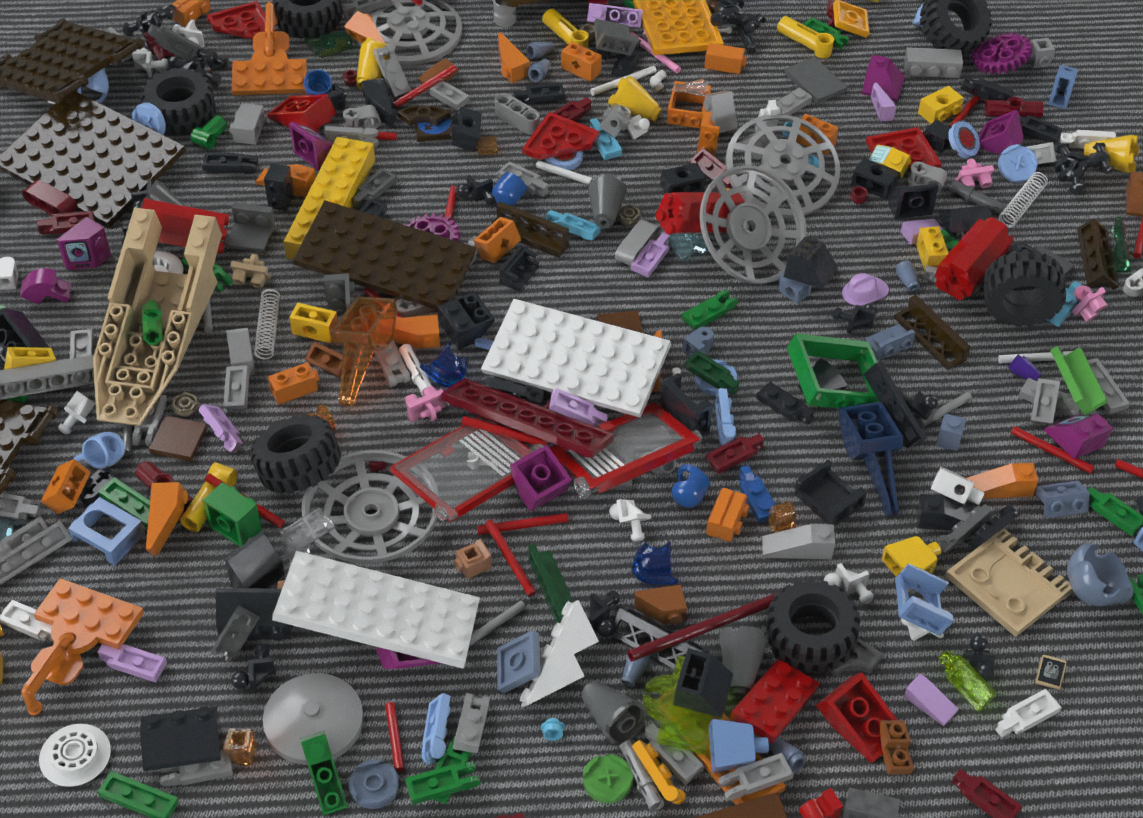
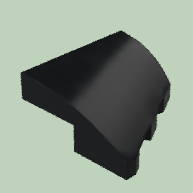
[798,358,848,397]

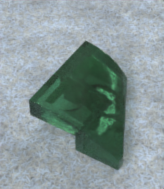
[304,31,353,58]
[1112,217,1131,273]

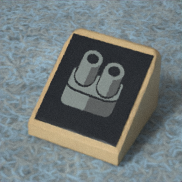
[1035,655,1066,690]

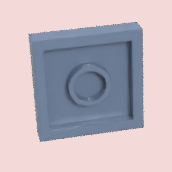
[497,630,541,693]

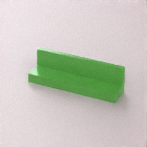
[1050,346,1108,415]

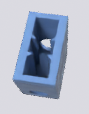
[1048,65,1078,109]
[709,719,769,773]

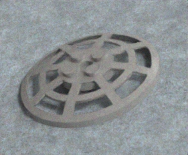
[357,0,462,66]
[725,114,840,218]
[700,165,807,284]
[302,450,439,564]

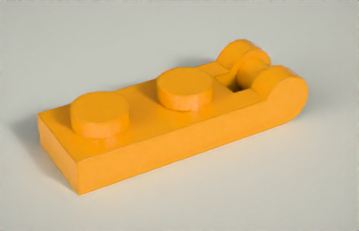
[632,740,686,805]

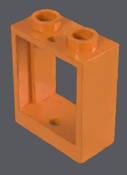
[667,81,711,128]

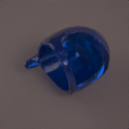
[420,342,468,388]
[632,541,679,584]

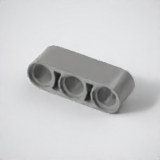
[495,93,540,135]
[615,219,660,266]

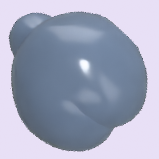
[1067,542,1134,606]

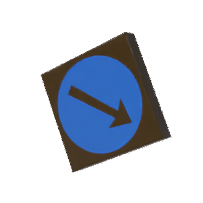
[415,109,453,142]

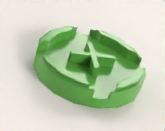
[583,754,633,803]

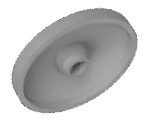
[263,673,363,765]

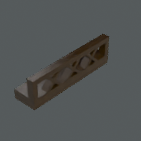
[490,202,569,258]
[1077,218,1119,290]
[894,295,971,370]

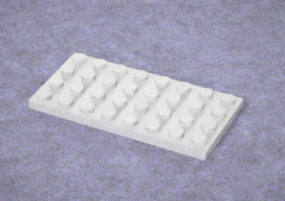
[481,299,671,418]
[272,551,480,668]

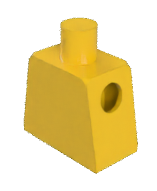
[882,536,941,591]

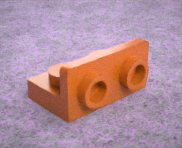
[697,111,720,157]

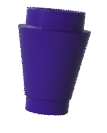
[1008,355,1042,381]

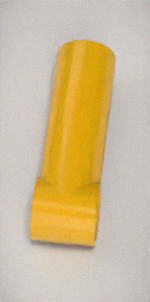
[542,8,589,49]
[777,16,834,59]
[180,462,238,532]

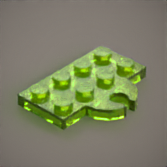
[642,655,726,755]

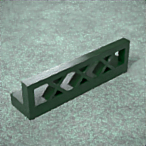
[528,543,574,624]

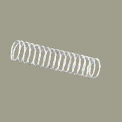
[999,172,1048,228]
[254,289,280,359]

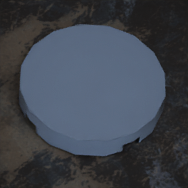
[348,759,399,809]

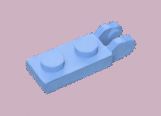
[715,388,736,446]
[421,693,451,765]

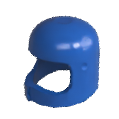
[304,70,332,95]
[492,172,527,206]
[672,464,710,508]

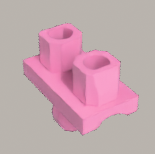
[954,159,994,188]
[1071,285,1107,322]
[405,386,445,422]

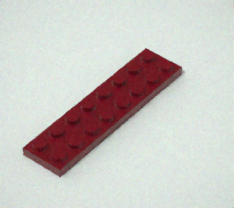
[441,378,614,458]

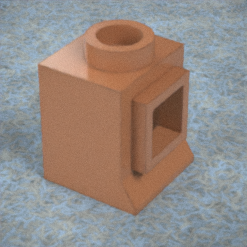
[454,538,492,579]

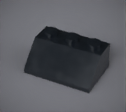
[783,236,838,289]
[0,308,50,370]
[216,588,293,641]
[140,706,222,771]

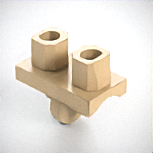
[231,254,271,289]

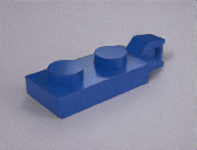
[739,465,780,523]

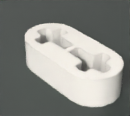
[1123,268,1143,297]

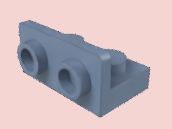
[864,324,915,360]
[1035,481,1090,518]

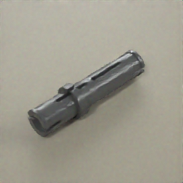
[949,180,1007,215]

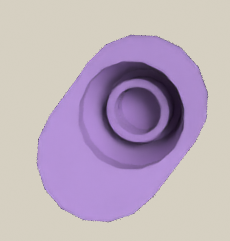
[842,273,889,306]

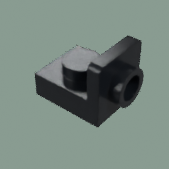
[327,83,346,111]

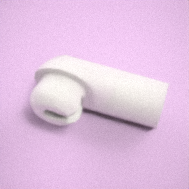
[650,70,667,92]

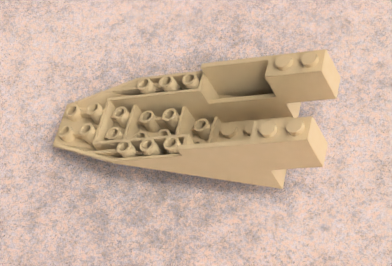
[93,208,222,426]

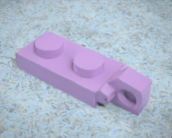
[631,232,670,277]
[549,388,608,427]
[199,404,243,453]
[97,644,167,683]

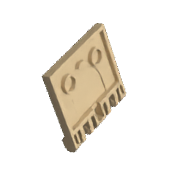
[945,528,1073,637]

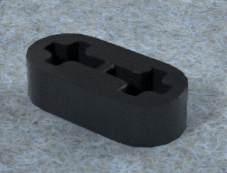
[79,468,115,505]

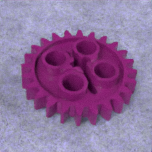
[972,32,1032,75]
[403,213,461,242]

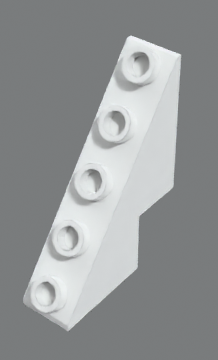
[519,600,599,707]

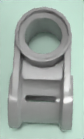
[343,105,381,129]
[907,162,947,193]

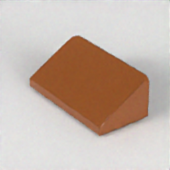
[304,341,353,377]

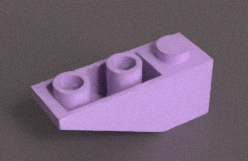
[587,3,643,28]

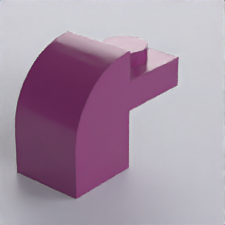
[20,268,71,304]

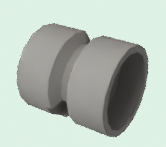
[493,0,516,27]

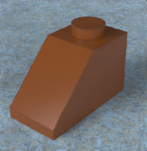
[1126,171,1143,217]
[634,585,687,625]

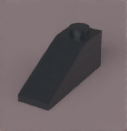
[916,494,987,531]

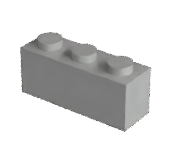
[904,47,963,78]

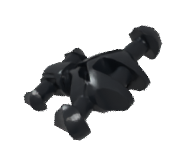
[710,0,766,33]
[122,4,176,37]
[167,48,229,88]
[1055,142,1114,196]

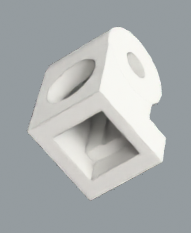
[0,257,18,290]

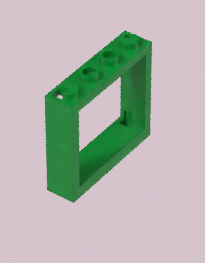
[787,333,879,408]

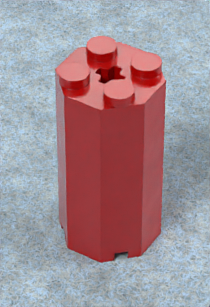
[656,192,744,235]
[142,198,230,254]
[934,217,1014,300]

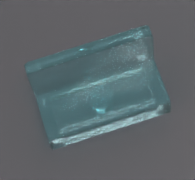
[669,234,708,261]

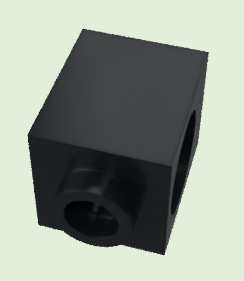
[923,120,951,154]

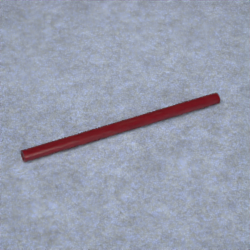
[627,581,807,662]

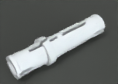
[399,344,432,396]

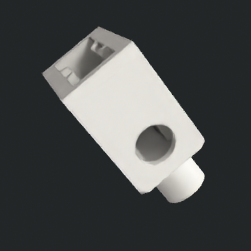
[931,467,984,505]

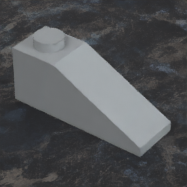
[762,524,835,560]

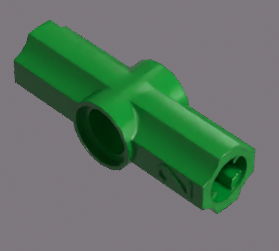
[142,300,162,345]

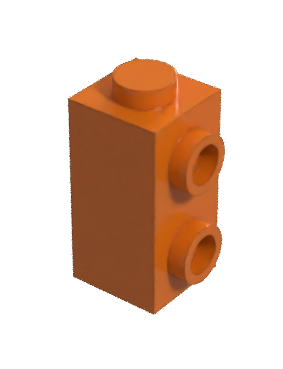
[705,43,747,74]
[268,362,320,405]

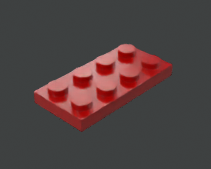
[730,659,820,744]

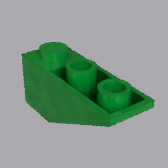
[300,730,348,816]

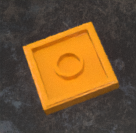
[833,0,870,38]

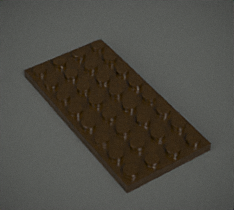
[293,200,476,310]

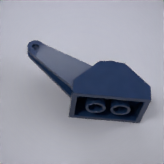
[839,402,903,516]

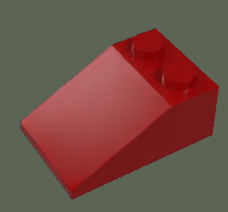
[266,94,337,132]
[816,673,898,763]

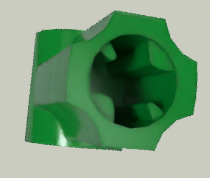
[191,115,228,150]

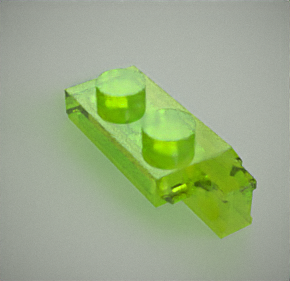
[938,650,997,711]

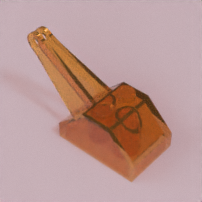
[331,296,397,407]

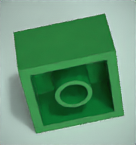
[203,482,262,547]

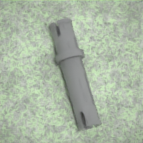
[620,740,665,811]

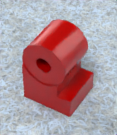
[799,788,843,818]

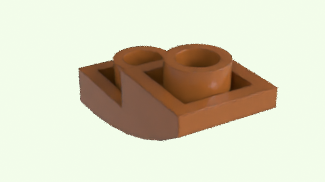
[418,58,459,90]
[880,721,914,775]

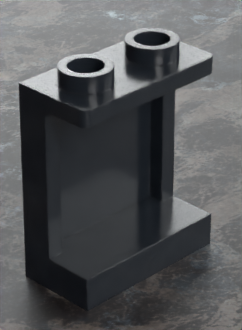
[660,373,713,438]
[795,460,867,527]

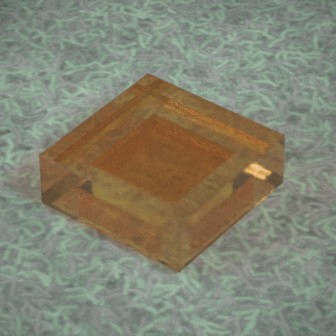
[477,136,497,155]

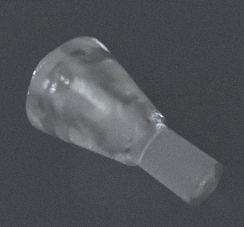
[673,78,708,97]

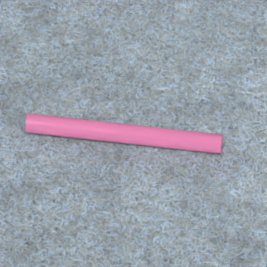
[630,31,681,73]

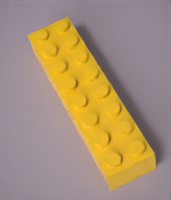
[284,137,375,260]

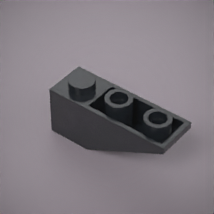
[362,78,397,128]

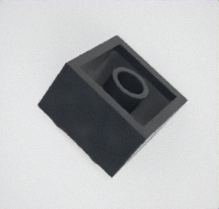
[888,183,939,219]
[939,205,990,237]

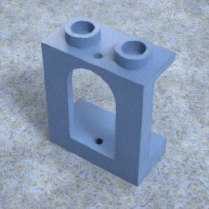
[68,497,145,566]
[895,563,954,636]

